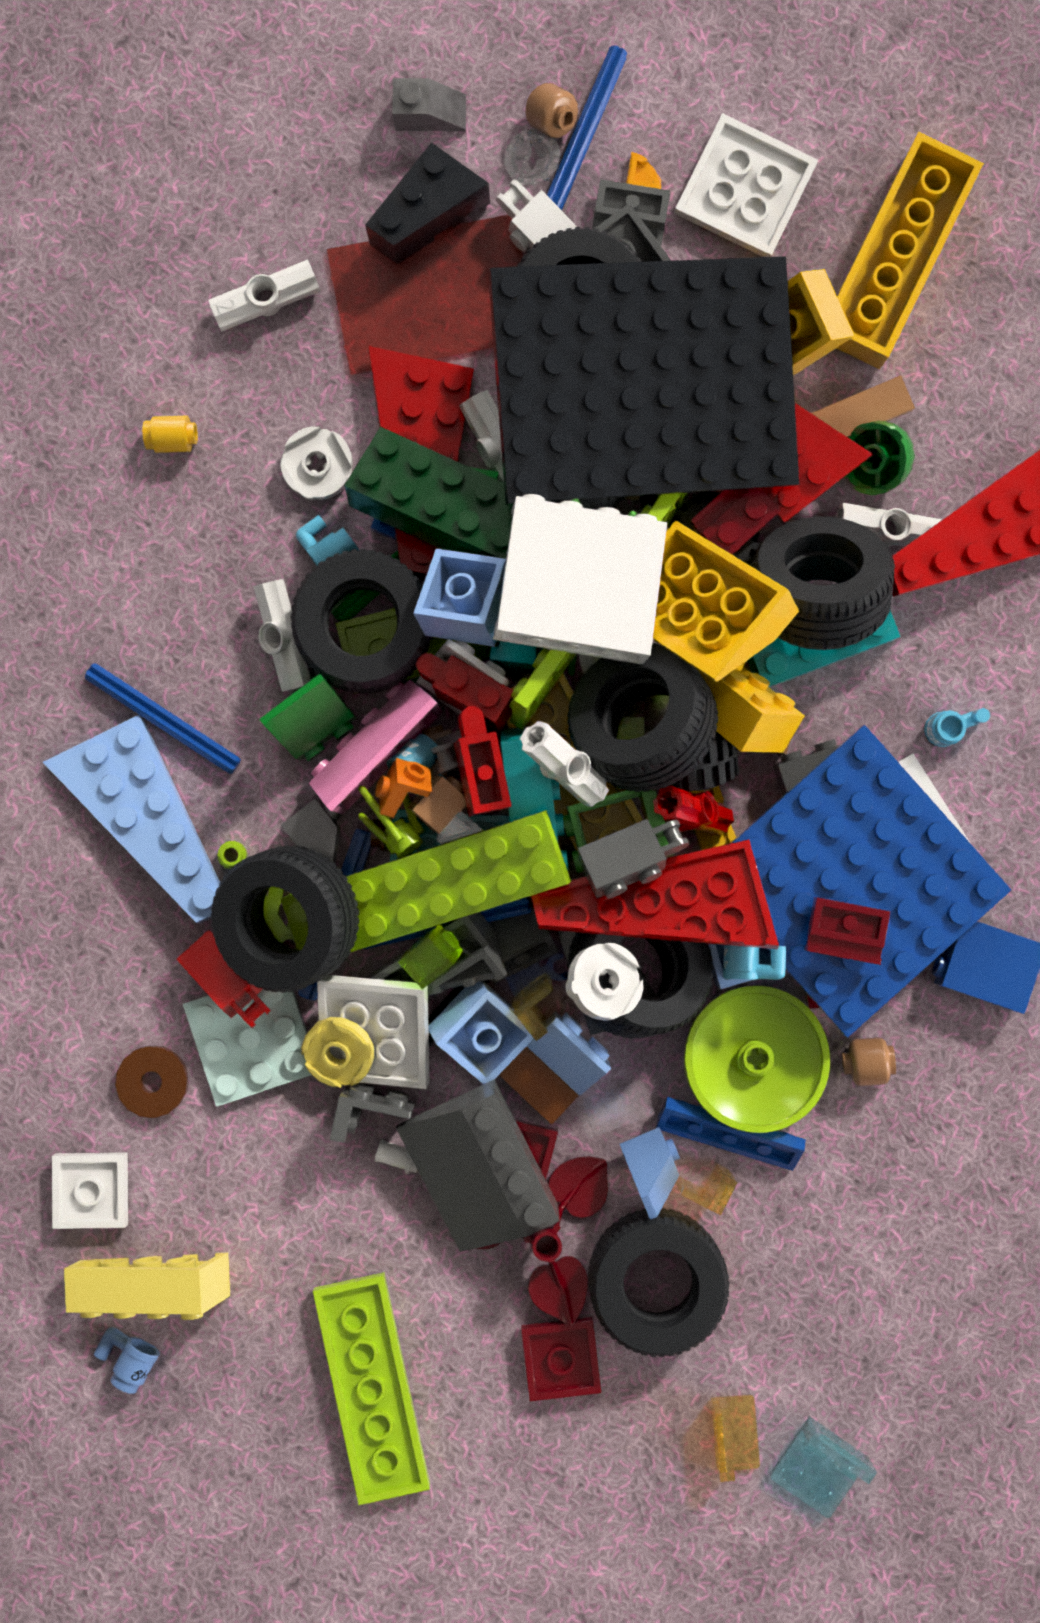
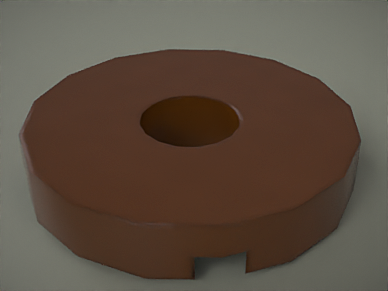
[115,1045,189,1118]

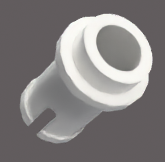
[375,1139,417,1174]

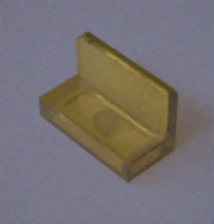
[512,972,553,1041]
[676,1163,738,1215]
[711,1395,760,1482]

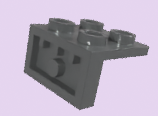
[330,1083,415,1143]

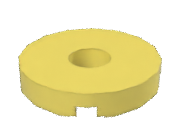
[301,1017,375,1088]

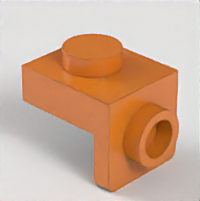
[375,758,432,818]

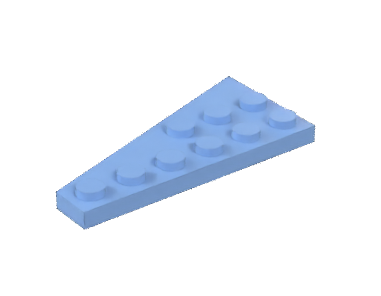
[43,715,220,924]

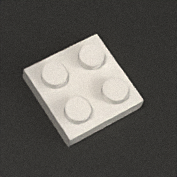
[52,1152,128,1229]

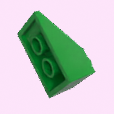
[259,674,357,762]

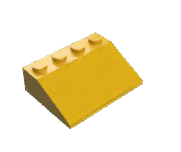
[653,521,799,682]

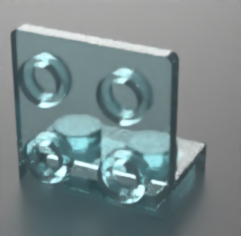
[770,1416,877,1518]

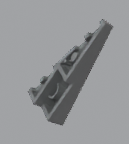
[365,912,507,996]

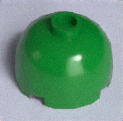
[844,420,915,496]

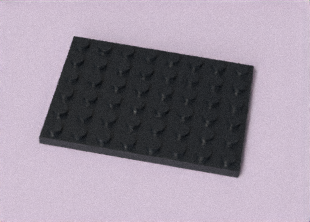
[488,256,800,504]

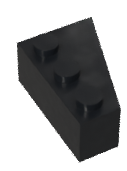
[365,142,490,265]

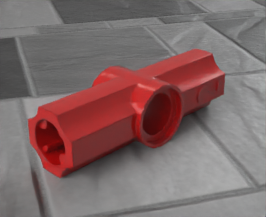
[653,786,734,836]

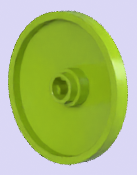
[683,986,830,1133]

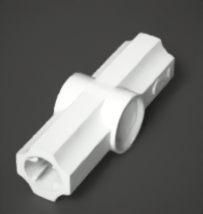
[208,260,320,331]
[459,390,504,483]
[835,503,942,547]
[254,579,311,692]
[520,721,609,807]

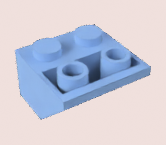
[527,1011,611,1096]

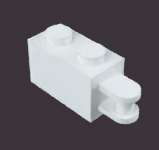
[495,179,577,252]

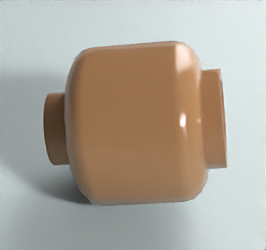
[525,83,578,138]
[842,1037,896,1086]

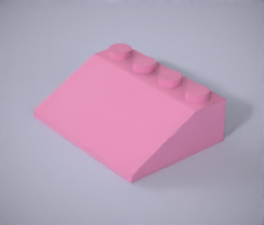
[309,680,443,815]

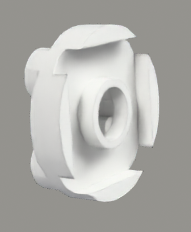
[280,426,353,500]
[565,943,643,1021]

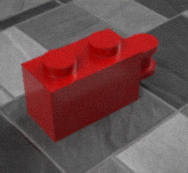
[416,653,513,733]
[454,706,512,817]
[176,930,271,1028]

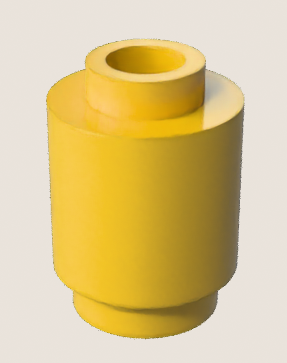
[142,415,198,453]

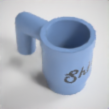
[94,1327,160,1394]

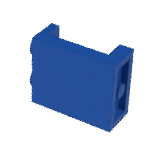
[932,921,1040,1014]

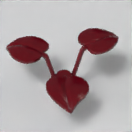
[476,1156,608,1326]

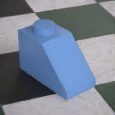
[620,1127,680,1220]

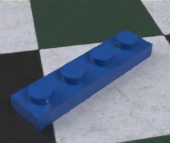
[656,1097,806,1171]

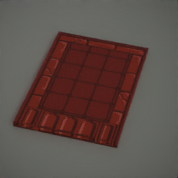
[327,215,523,375]

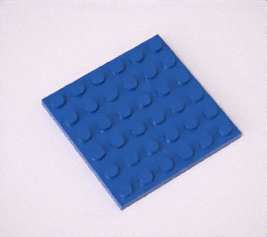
[730,725,1011,1038]

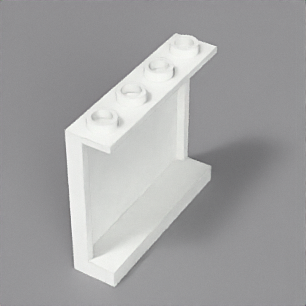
[493,494,667,665]

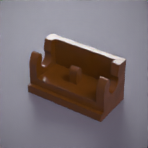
[499,1046,579,1125]

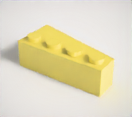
[64,1253,230,1320]

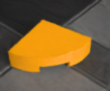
[626,152,661,189]

